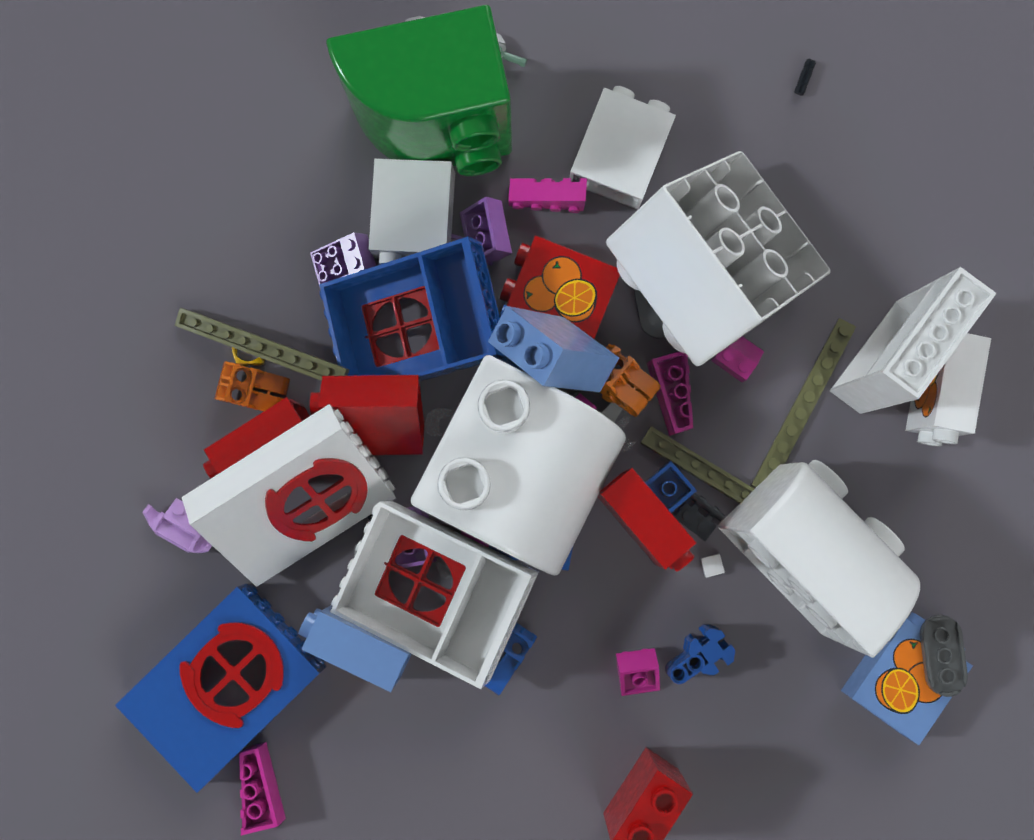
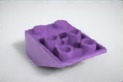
[310,232,376,284]

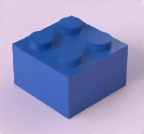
[645,461,697,513]

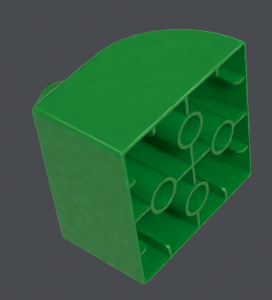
[326,5,512,176]

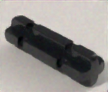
[794,59,816,96]

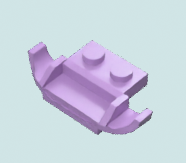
[143,498,212,553]

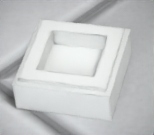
[700,554,725,578]

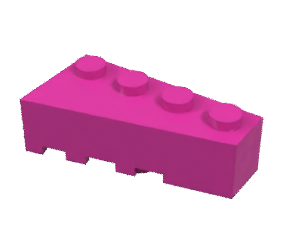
[508,178,587,213]
[647,352,693,436]
[239,742,286,836]

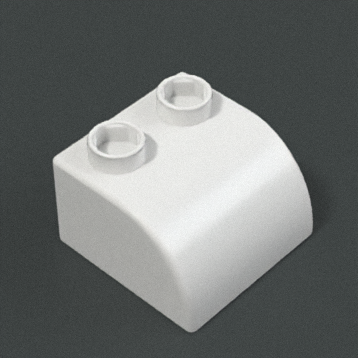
[606,151,831,366]
[411,355,626,576]
[718,460,920,658]

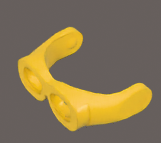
[232,347,265,366]

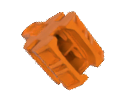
[600,344,661,417]
[214,361,290,412]

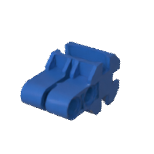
[485,622,537,695]
[665,624,735,684]

